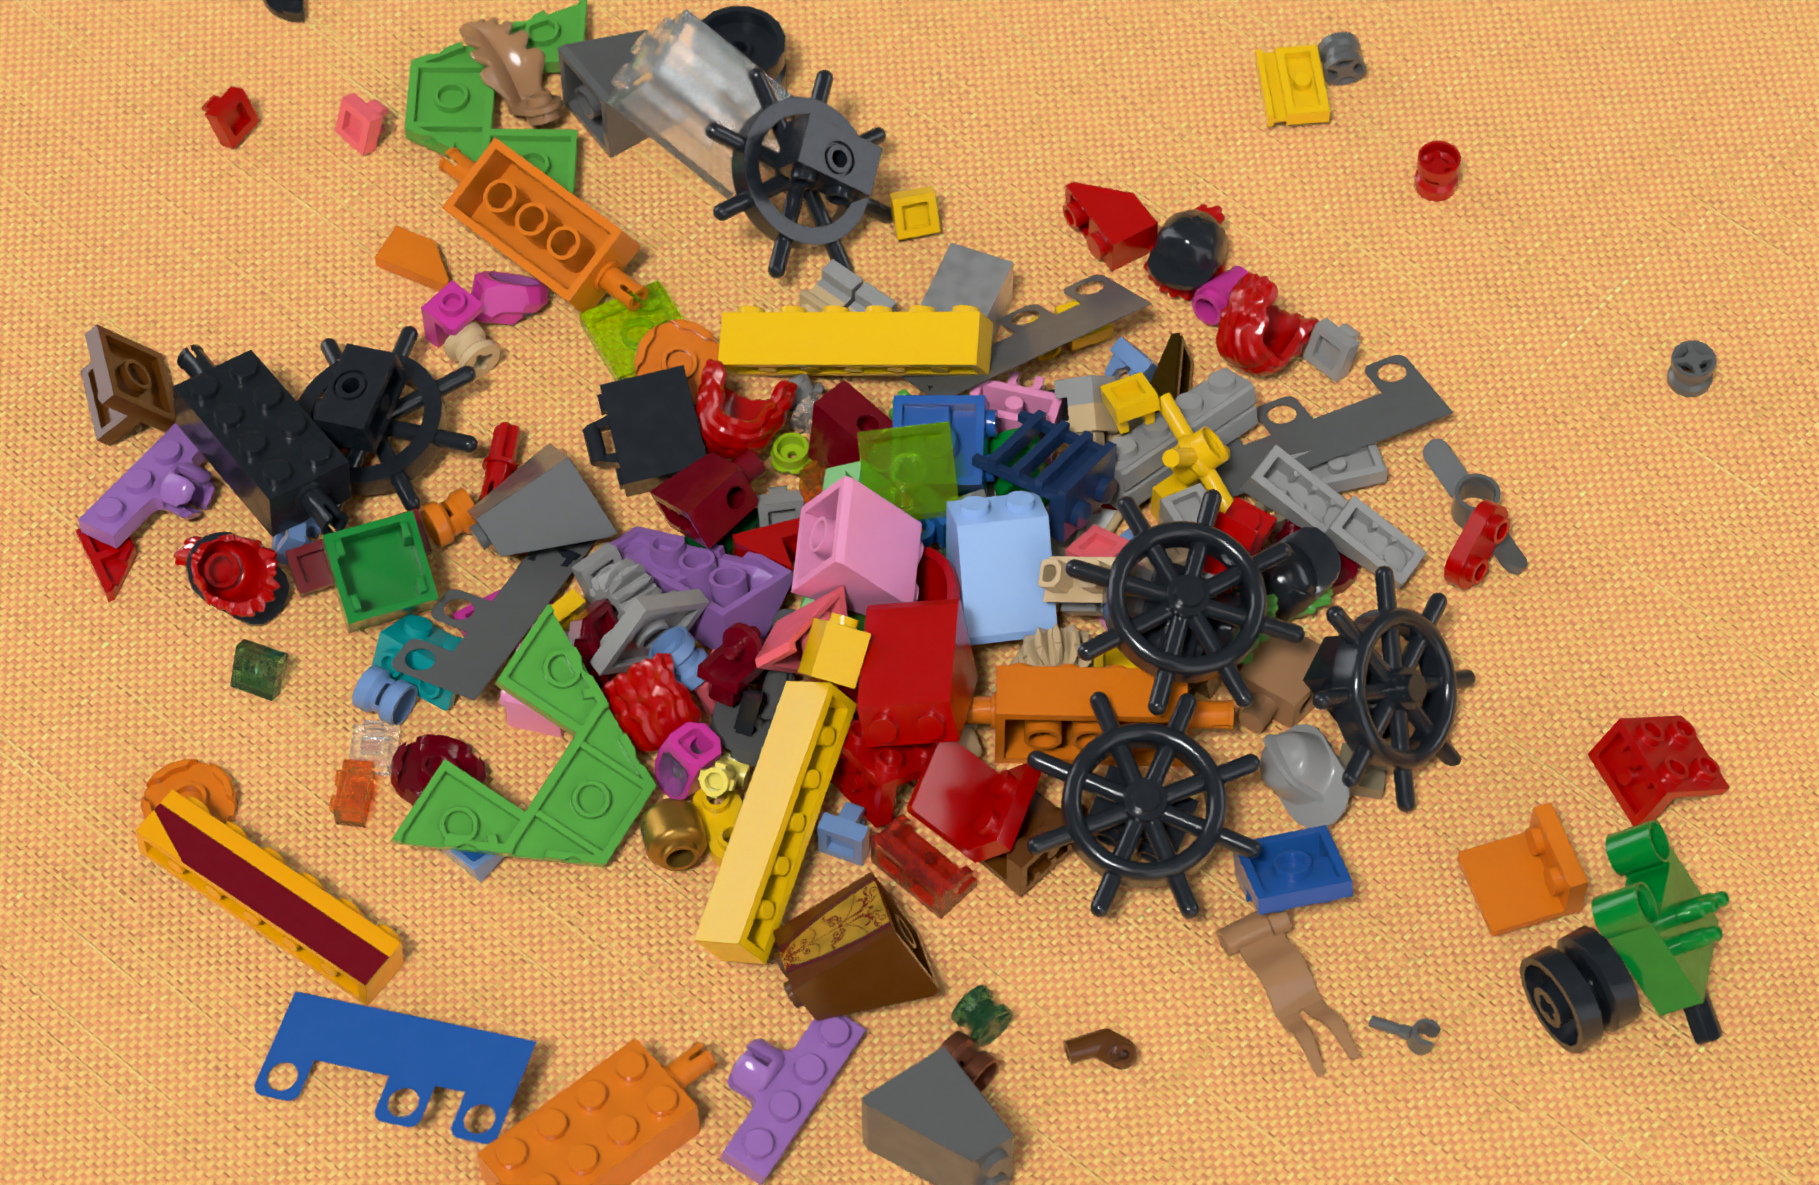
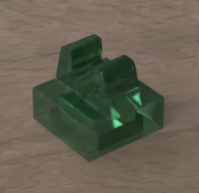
[230,639,289,701]

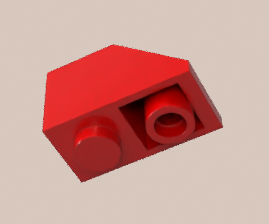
[1062,182,1158,272]

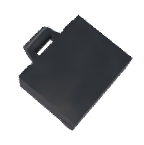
[582,365,706,497]

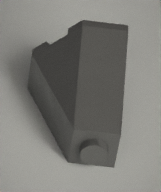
[468,443,617,557]

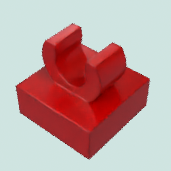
[201,86,260,149]

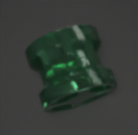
[951,984,1013,1047]

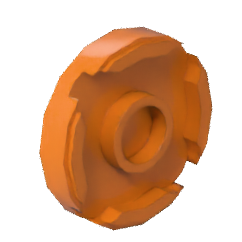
[634,319,719,407]
[141,759,238,824]

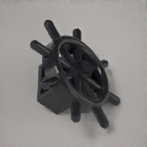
[705,67,892,279]
[295,326,478,511]
[1065,489,1305,715]
[1303,565,1475,813]
[1027,691,1262,919]

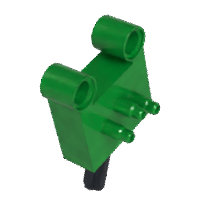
[1591,820,1729,1044]

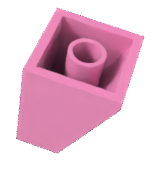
[791,476,923,615]

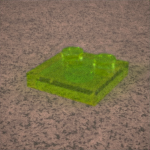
[579,280,684,381]
[857,421,959,520]

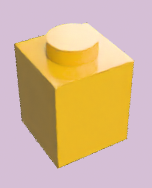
[798,612,871,689]

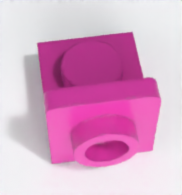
[421,281,483,349]

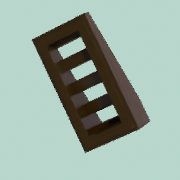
[1150,333,1193,414]

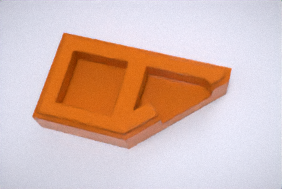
[375,225,449,291]

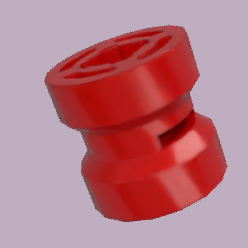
[1414,140,1461,202]

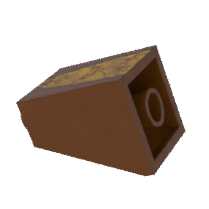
[773,871,940,1021]

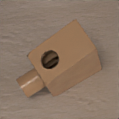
[1239,636,1320,732]

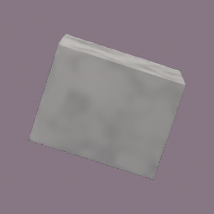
[920,243,1013,342]

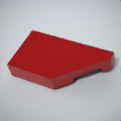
[75,528,137,602]

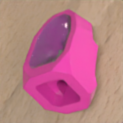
[471,271,548,325]
[655,722,721,800]

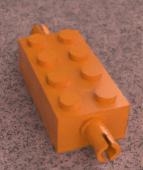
[439,138,649,317]
[965,663,1234,767]
[477,1037,716,1185]

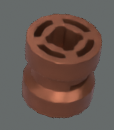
[939,1030,1000,1093]

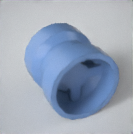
[649,626,709,691]
[352,665,418,727]

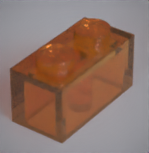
[799,459,830,504]
[329,759,376,828]

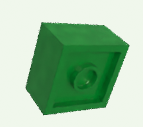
[322,510,439,633]

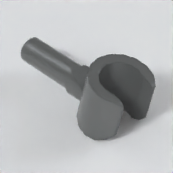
[1369,1015,1440,1055]

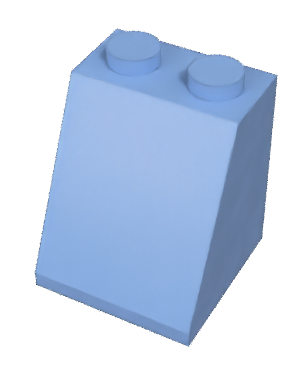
[946,491,1057,645]

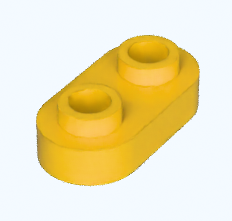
[693,788,743,867]

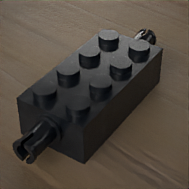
[173,344,351,537]

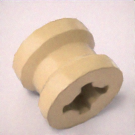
[444,322,501,379]

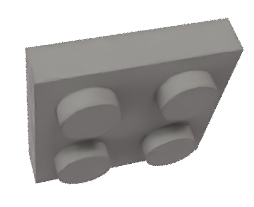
[590,589,709,675]

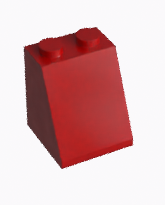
[857,598,978,748]

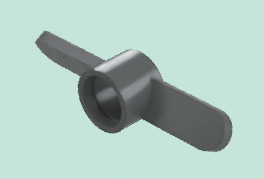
[1423,439,1528,574]

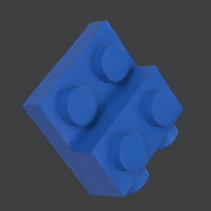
[890,395,998,494]
[1233,825,1353,915]

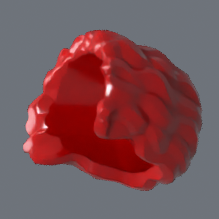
[1216,272,1320,376]
[696,359,798,461]
[601,653,703,753]

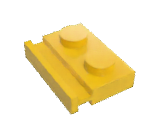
[1255,44,1330,127]

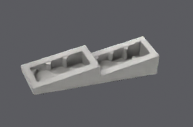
[1240,445,1427,589]

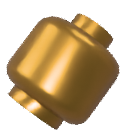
[640,798,707,871]

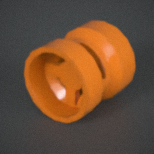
[420,487,475,548]

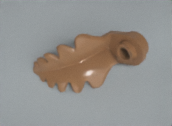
[459,18,563,125]

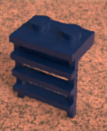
[972,410,1117,542]

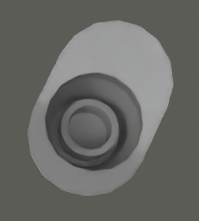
[1260,724,1350,828]

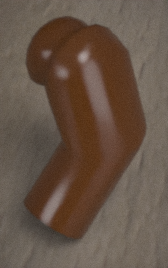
[1063,1028,1137,1069]

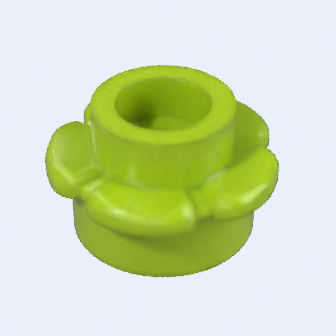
[770,432,812,475]

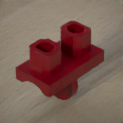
[697,622,767,707]

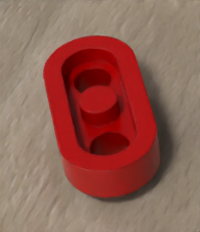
[1444,499,1510,590]

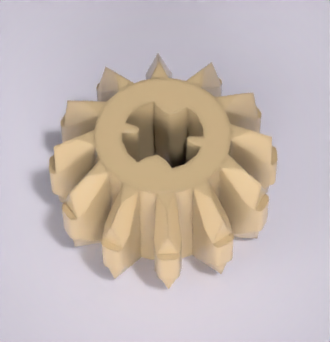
[1018,623,1094,667]

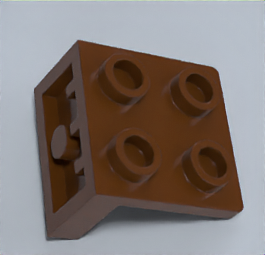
[980,789,1088,897]

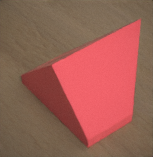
[755,585,848,675]

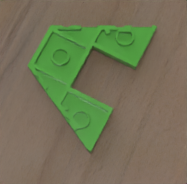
[404,0,588,195]
[390,604,656,867]

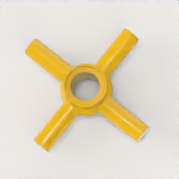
[1159,393,1233,514]

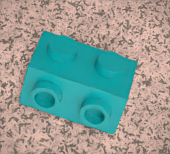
[372,613,463,711]

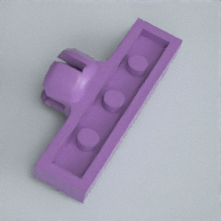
[78,423,215,549]
[720,1015,866,1185]

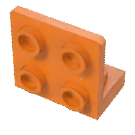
[1457,802,1588,936]

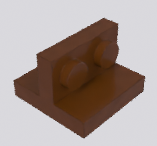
[80,324,176,446]

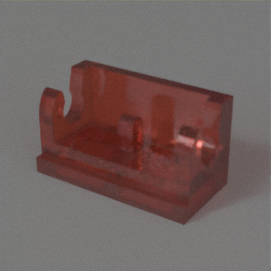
[871,814,977,919]

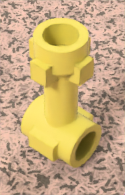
[698,750,752,799]

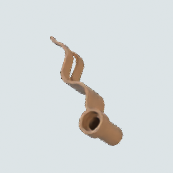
[1216,910,1360,1077]

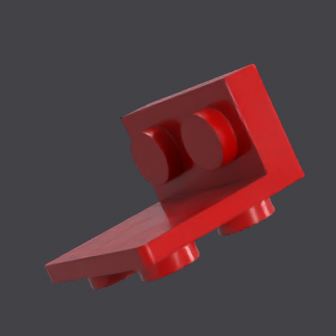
[1588,715,1729,826]
[830,718,933,828]
[906,742,1042,863]

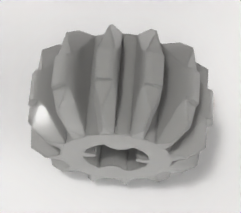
[589,557,662,621]

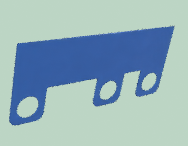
[254,991,537,1144]

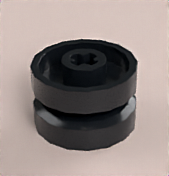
[691,6,787,117]
[1519,925,1640,1054]

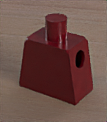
[809,380,893,481]
[650,449,766,549]

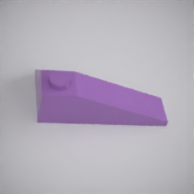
[610,526,793,650]

